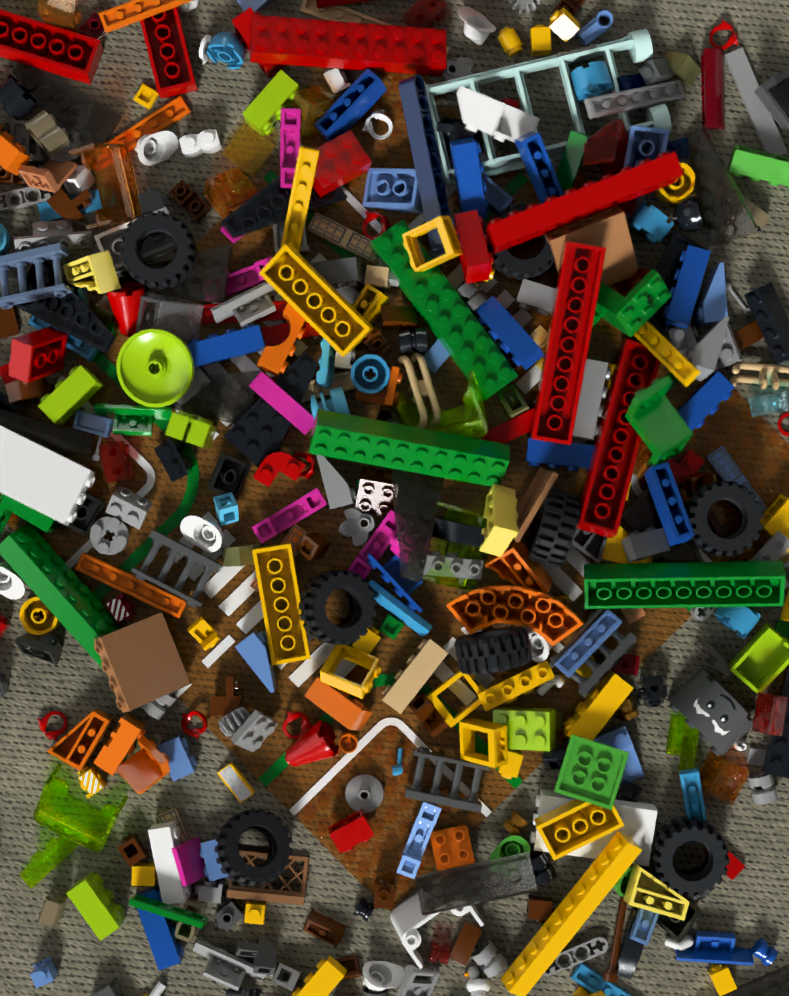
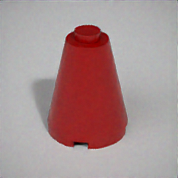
[106,281,145,337]
[285,720,340,767]

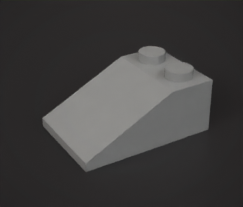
[683,316,730,381]
[316,455,357,509]

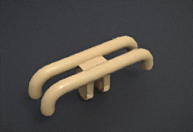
[398,353,441,429]
[729,362,789,390]

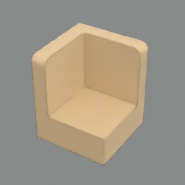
[364,265,390,289]

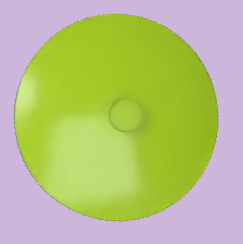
[116,329,194,407]

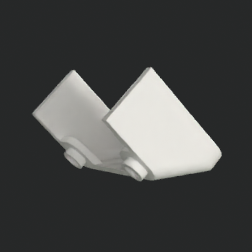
[456,85,540,143]
[391,874,484,969]

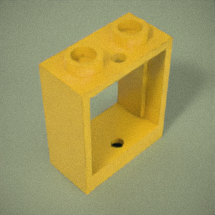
[402,216,463,272]
[320,644,381,699]
[427,670,486,727]
[459,717,508,768]

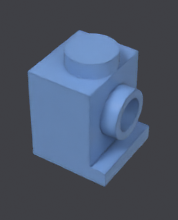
[30,957,58,989]

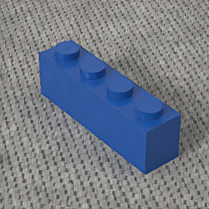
[314,68,387,142]
[514,131,564,204]
[450,137,489,219]
[663,245,711,329]
[475,296,544,370]
[187,323,266,368]
[677,371,735,431]
[524,438,595,473]
[644,462,695,546]
[135,886,185,970]

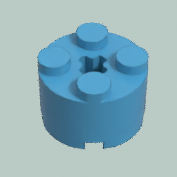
[570,61,614,103]
[629,201,674,245]
[351,354,390,395]
[714,607,761,639]

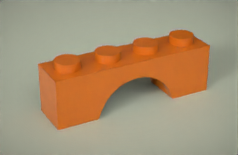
[257,303,307,377]

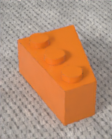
[483,539,553,593]

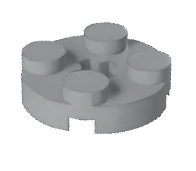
[90,516,130,555]

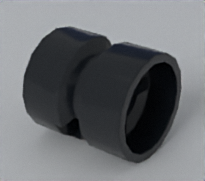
[399,327,428,354]
[524,851,557,886]

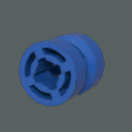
[750,938,778,966]

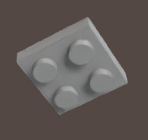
[230,710,279,753]

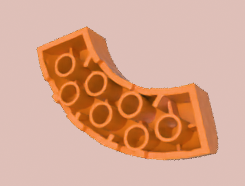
[446,585,584,646]

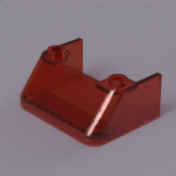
[583,119,637,214]

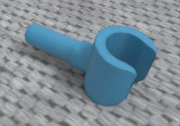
[392,748,403,776]

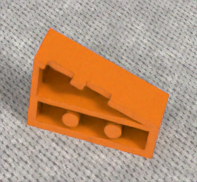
[0,124,31,176]
[304,677,373,731]
[47,708,114,771]
[93,712,147,776]

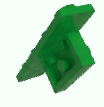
[94,403,173,436]

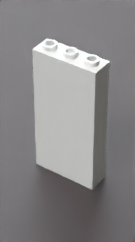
[0,426,95,525]
[530,789,658,866]

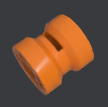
[339,731,358,753]

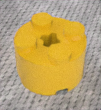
[654,162,695,204]
[19,596,61,635]

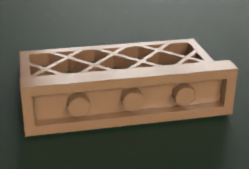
[512,467,559,543]
[226,850,309,905]

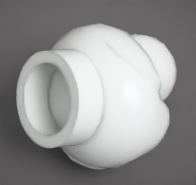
[464,966,491,996]

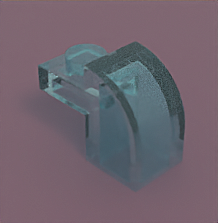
[749,392,789,417]

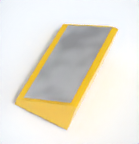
[217,762,255,803]

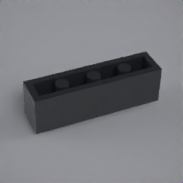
[744,282,789,364]

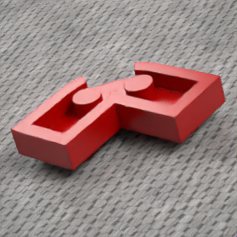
[665,449,705,483]
[252,451,306,487]

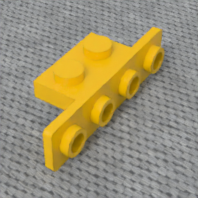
[477,660,555,711]

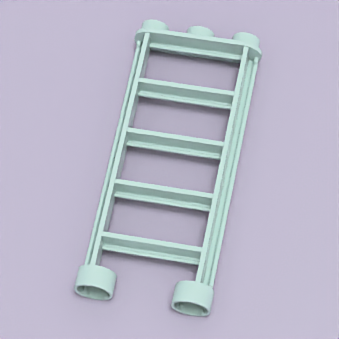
[424,28,672,188]

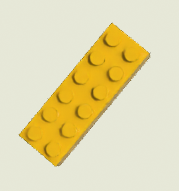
[259,244,374,357]
[252,542,311,665]

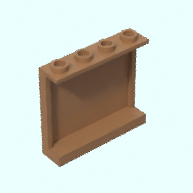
[545,205,640,287]
[94,612,191,713]

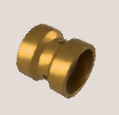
[618,696,639,721]
[502,810,529,836]

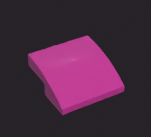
[171,836,206,886]

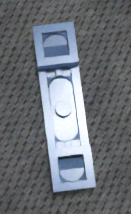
[396,801,442,879]

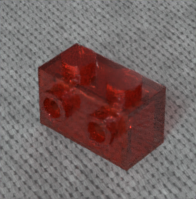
[403,0,447,29]
[99,441,134,484]
[752,692,788,736]

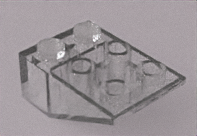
[135,292,204,342]

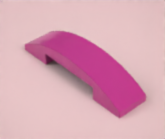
[280,108,301,188]
[201,256,273,302]
[248,371,314,435]
[252,488,327,544]
[348,510,407,580]

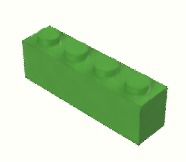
[727,144,789,189]

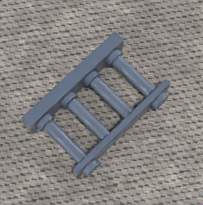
[0,243,73,309]

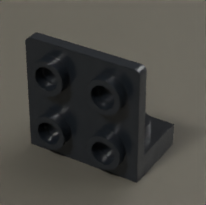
[437,117,481,158]
[154,436,194,482]

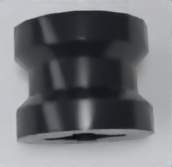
[353,897,374,922]

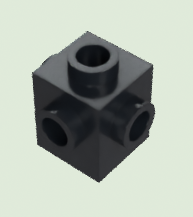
[639,676,668,707]

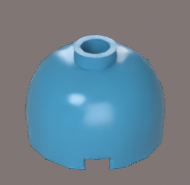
[207,31,247,70]

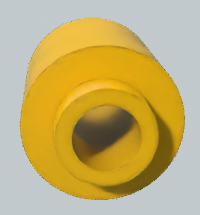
[497,26,523,58]

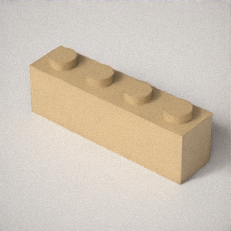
[382,637,448,714]

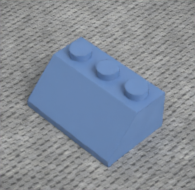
[624,125,669,190]

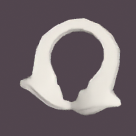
[199,34,212,65]
[362,109,393,140]

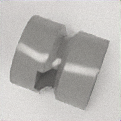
[141,693,177,720]
[747,771,778,805]
[471,940,507,978]

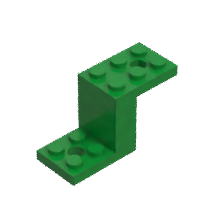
[592,269,672,338]
[625,375,693,469]
[0,494,60,535]

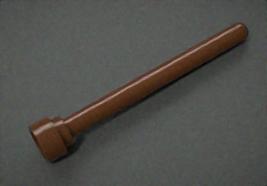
[603,896,627,983]

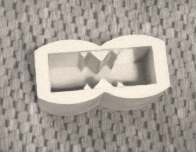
[179,129,222,158]

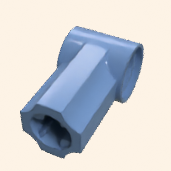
[576,10,613,47]

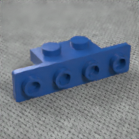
[367,552,423,612]
[674,931,754,965]

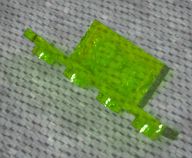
[666,715,699,773]
[19,823,88,889]

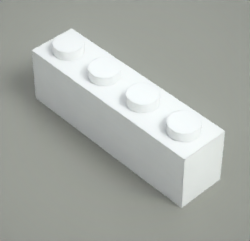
[148,821,192,904]

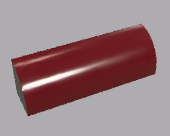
[701,48,725,130]

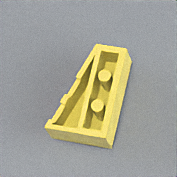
[62,250,121,294]
[479,484,519,557]
[623,862,690,921]

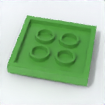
[554,734,629,810]

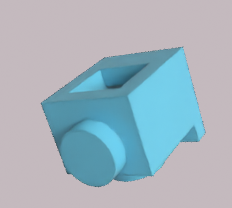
[213,492,239,526]

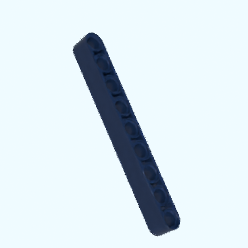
[399,75,452,253]

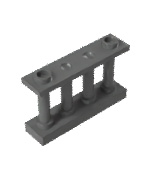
[131,529,223,608]
[549,609,636,698]
[404,746,490,813]

